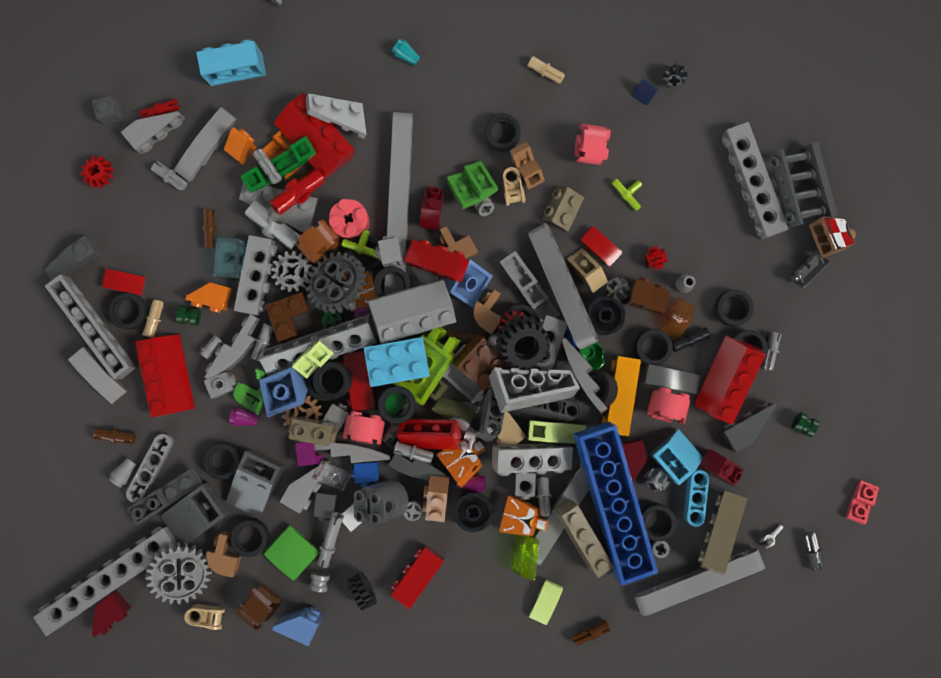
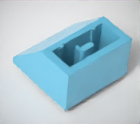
[649,429,703,485]

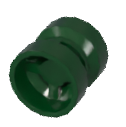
[176,305,201,326]
[322,312,344,328]
[792,412,820,438]

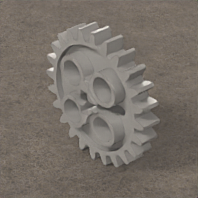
[145,543,212,605]

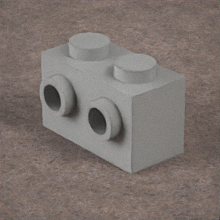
[375,235,404,268]

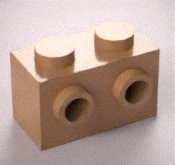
[422,476,449,522]

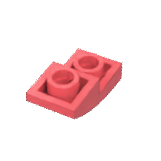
[845,480,879,525]

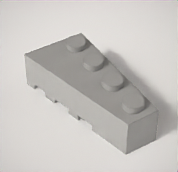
[489,367,580,413]

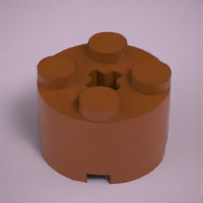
[295,220,342,263]

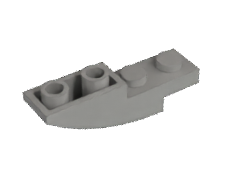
[205,314,261,379]

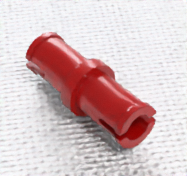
[139,98,180,119]

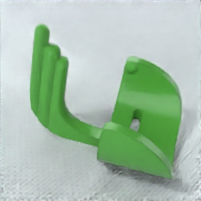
[233,369,268,416]

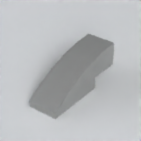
[68,347,128,404]

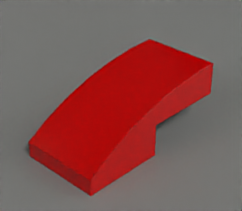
[579,225,622,267]
[102,269,146,296]

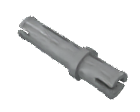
[317,512,344,568]

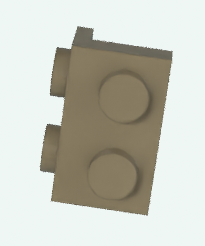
[542,186,585,232]

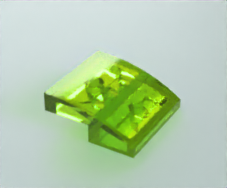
[511,534,539,580]

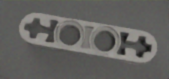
[126,434,174,503]

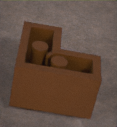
[624,277,670,314]
[265,292,312,342]

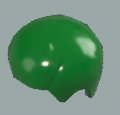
[577,342,605,372]

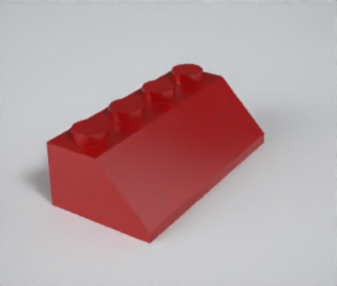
[274,92,355,179]
[135,334,196,418]
[694,335,766,425]

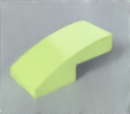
[292,340,334,379]
[529,579,563,625]

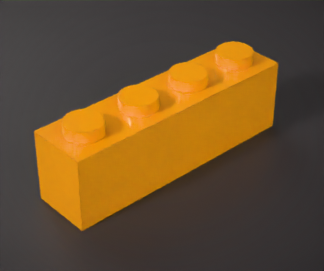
[601,356,641,436]

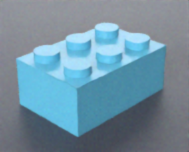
[196,40,266,86]
[364,337,430,387]

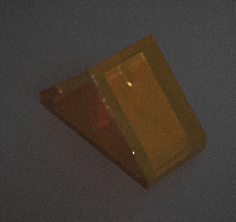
[661,298,695,340]

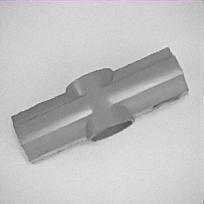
[245,201,300,250]

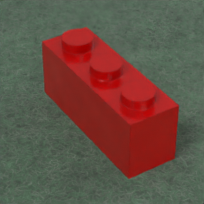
[404,239,469,283]
[341,351,377,412]
[397,419,462,450]
[391,545,444,610]

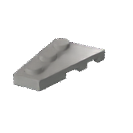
[306,93,367,139]

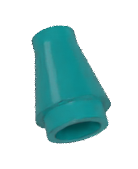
[392,39,421,66]

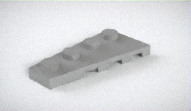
[239,182,318,233]

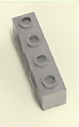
[234,235,277,316]
[529,314,567,371]
[492,443,573,476]

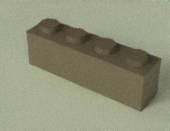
[698,491,748,575]
[554,498,614,578]

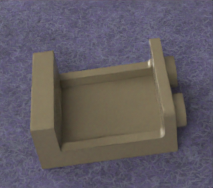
[289,417,339,446]

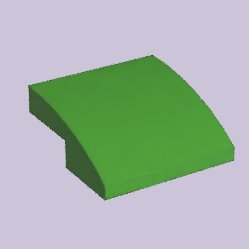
[446,161,498,209]
[263,524,320,581]

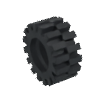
[347,571,377,611]

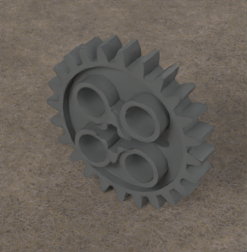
[306,252,367,314]

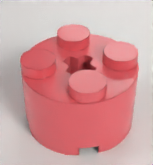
[575,124,611,165]
[329,199,370,241]
[647,387,690,424]
[342,411,385,445]

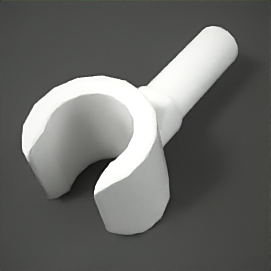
[464,430,477,453]
[759,525,783,549]

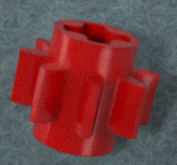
[644,246,668,271]

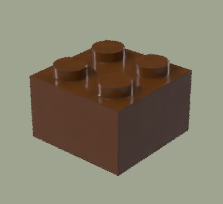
[452,333,509,391]

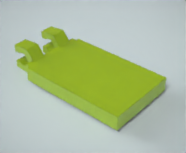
[393,327,461,405]

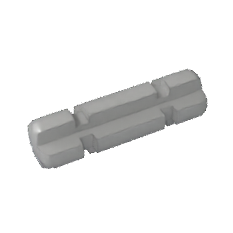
[253,149,282,184]

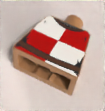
[809,217,856,258]

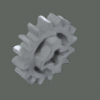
[271,251,312,293]

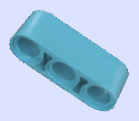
[683,469,709,527]

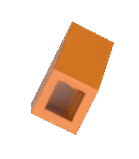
[224,127,257,165]
[185,283,233,313]

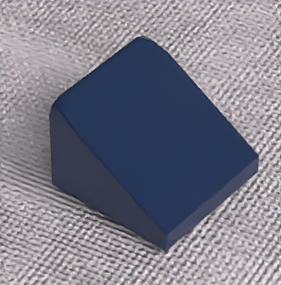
[632,79,658,106]

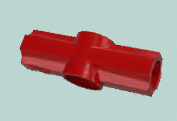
[269,168,325,215]

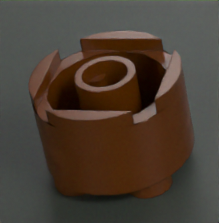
[236,584,283,631]

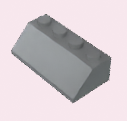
[368,279,456,344]

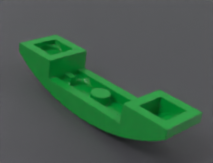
[240,136,316,193]

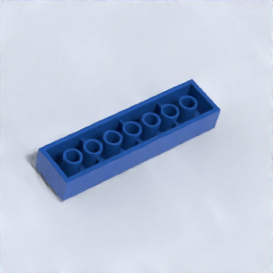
[573,422,658,586]

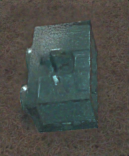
[213,237,246,279]

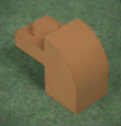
[510,142,545,190]
[438,226,478,259]
[474,289,501,335]
[206,531,242,578]

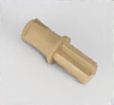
[527,56,565,84]
[142,299,164,338]

